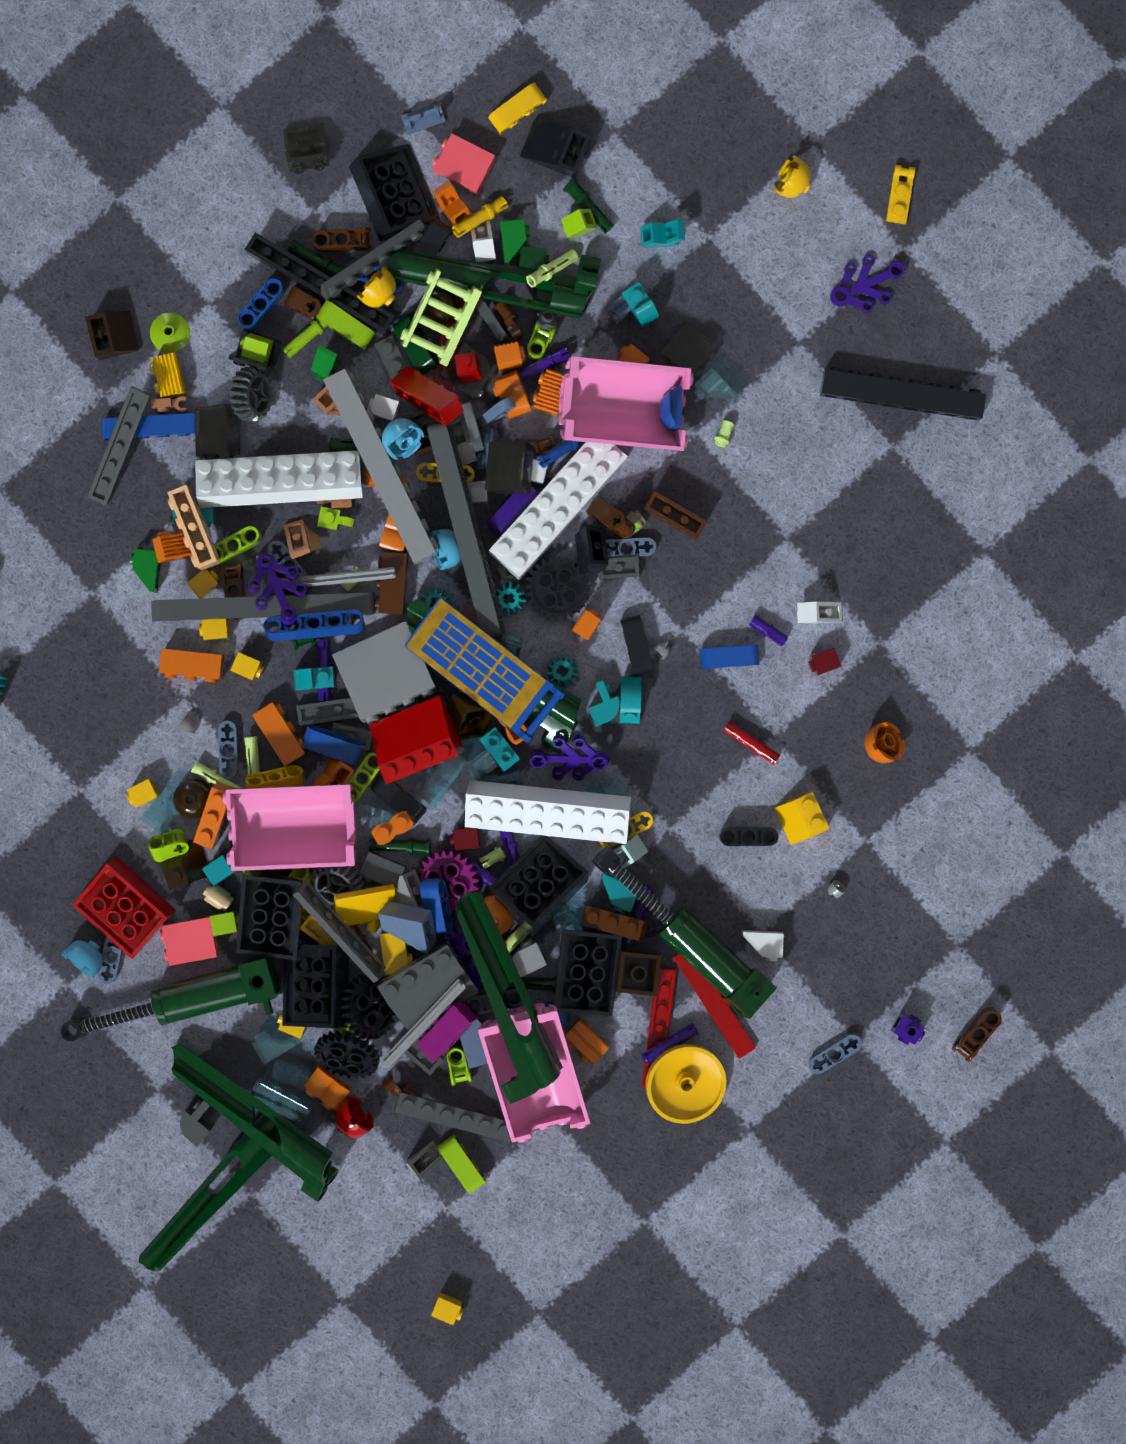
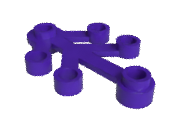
[830,255,905,313]
[248,553,306,625]
[530,734,609,781]

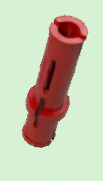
[723,721,780,765]

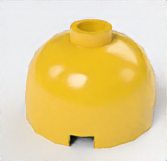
[773,155,811,198]
[356,266,396,308]

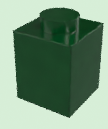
[519,246,550,270]

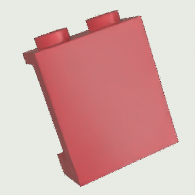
[432,133,496,196]
[160,916,220,966]

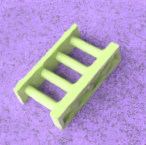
[400,268,482,366]

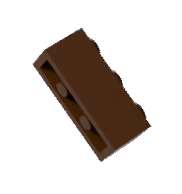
[643,491,707,541]
[375,552,408,615]
[582,905,650,941]

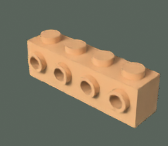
[167,485,221,570]

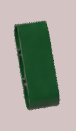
[393,314,440,375]

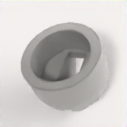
[652,642,670,660]
[179,719,196,734]
[828,880,846,898]

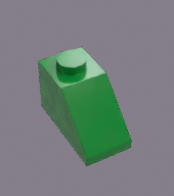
[500,219,530,266]
[311,345,342,383]
[130,549,161,593]

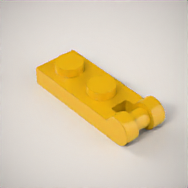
[886,164,915,225]

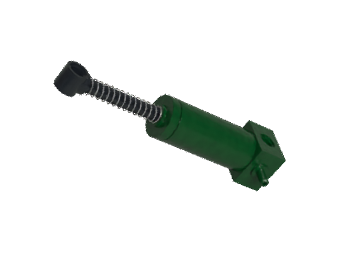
[592,846,777,1018]
[60,956,282,1042]

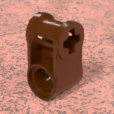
[284,286,322,320]

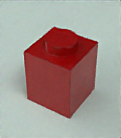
[454,351,483,384]

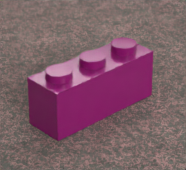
[417,1000,478,1063]

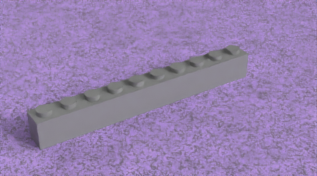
[323,369,439,564]

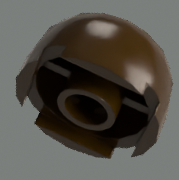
[419,288,460,327]
[173,779,211,819]

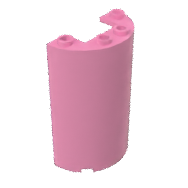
[558,356,693,451]
[223,784,357,871]
[478,1003,591,1143]

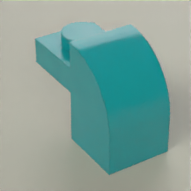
[640,219,685,248]
[621,282,659,329]
[293,667,335,691]
[619,676,641,724]
[588,680,620,727]

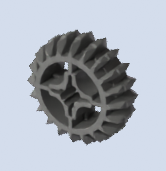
[229,366,274,422]
[310,866,365,906]

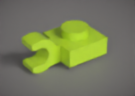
[317,506,354,530]

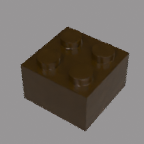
[615,950,661,996]

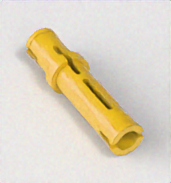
[452,196,508,238]

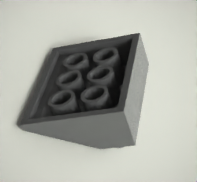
[377,940,480,1031]

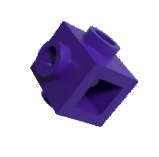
[891,1013,925,1045]

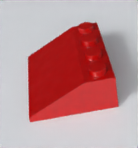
[369,695,465,785]
[72,857,177,959]

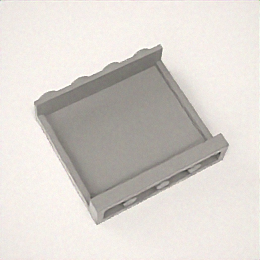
[332,621,437,724]

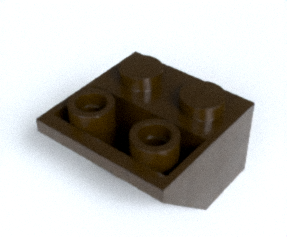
[85,311,139,360]

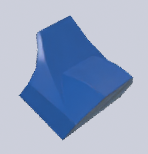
[660,385,682,431]

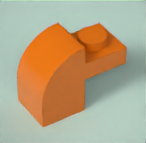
[432,180,471,226]

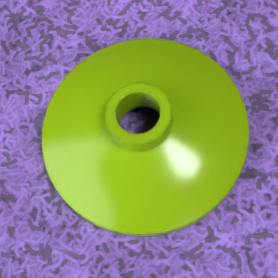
[150,313,190,353]

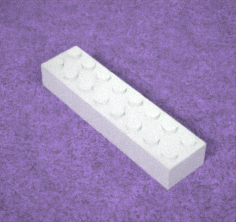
[489,442,628,580]
[195,451,363,508]
[465,780,631,844]

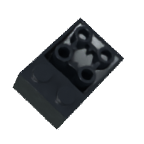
[520,119,591,178]

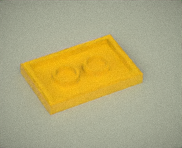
[333,884,395,926]

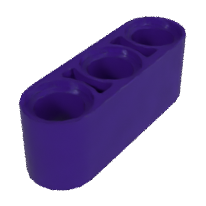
[487,481,540,537]

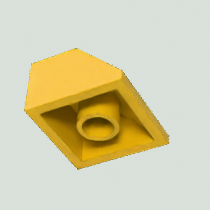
[774,791,830,844]

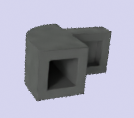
[180,1099,212,1147]

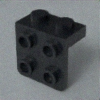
[229,329,282,373]

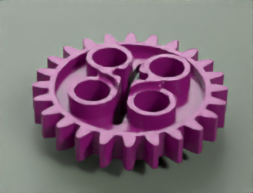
[418,849,481,914]

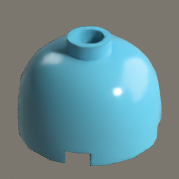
[382,418,424,460]
[430,529,461,570]
[61,940,103,979]

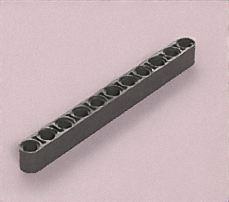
[428,422,506,639]
[151,593,376,621]

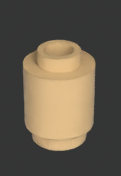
[203,884,234,912]

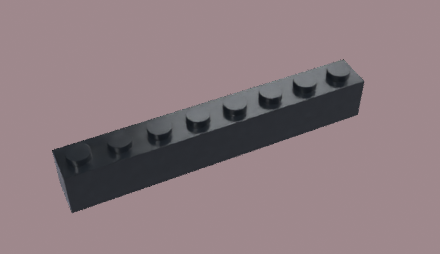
[245,232,397,337]
[820,367,986,421]

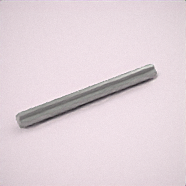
[281,567,396,590]
[381,979,467,1069]

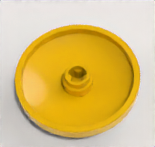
[646,1044,726,1124]

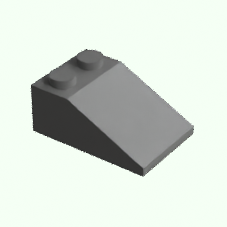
[511,938,547,977]

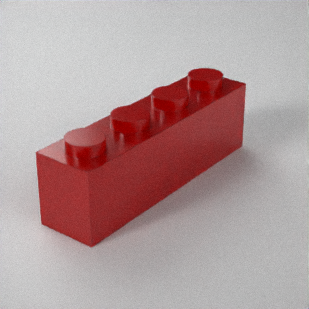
[390,366,464,426]

